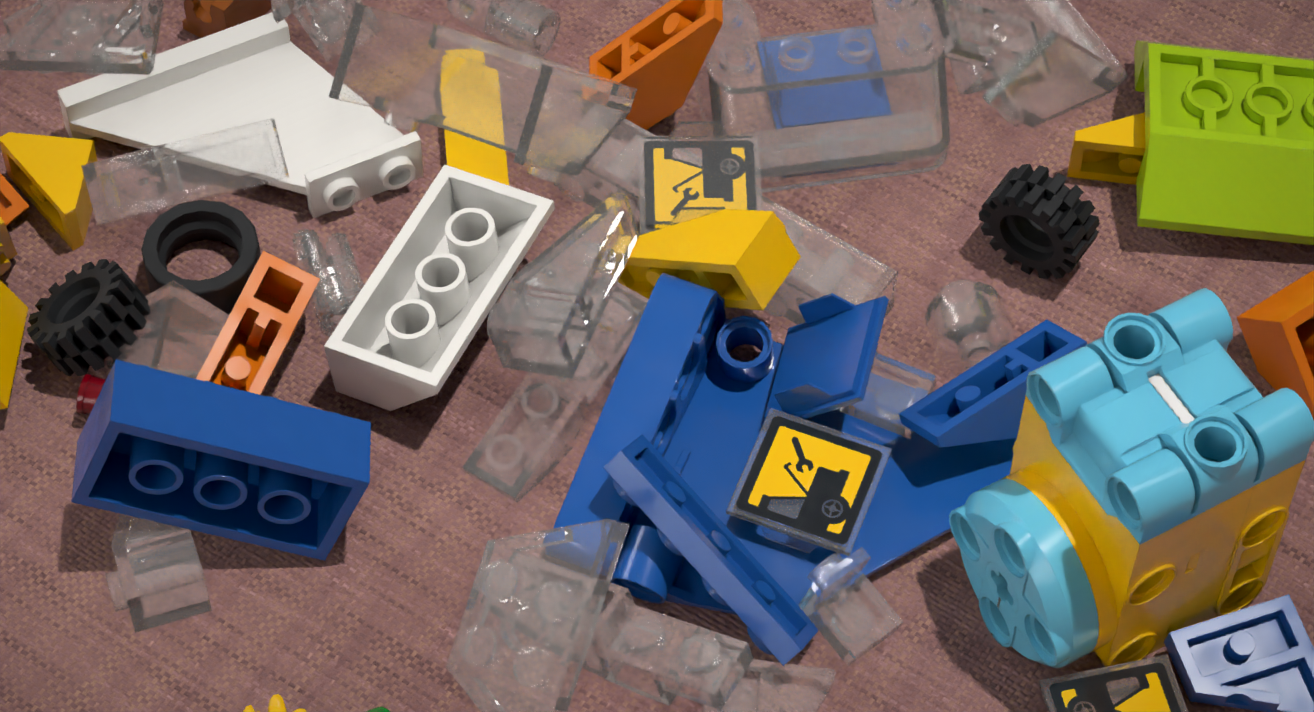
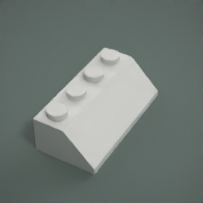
[324,164,555,411]

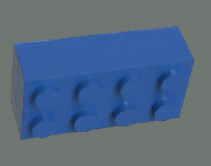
[71,359,371,561]

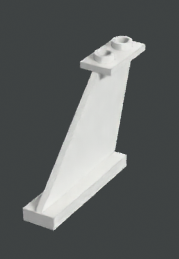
[57,10,423,219]

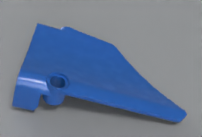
[548,273,1017,615]

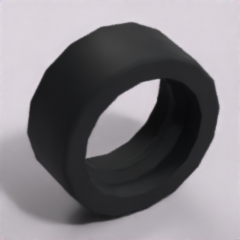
[141,200,261,321]

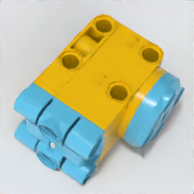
[949,288,1314,672]

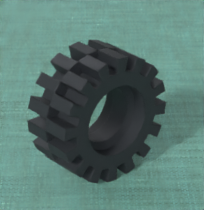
[979,164,1100,279]
[27,259,150,376]

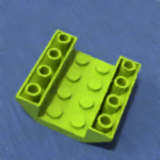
[1134,40,1314,245]

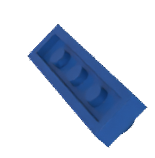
[603,434,820,666]

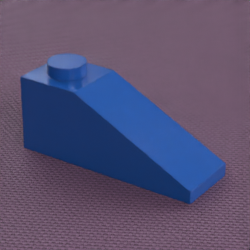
[899,319,1087,448]

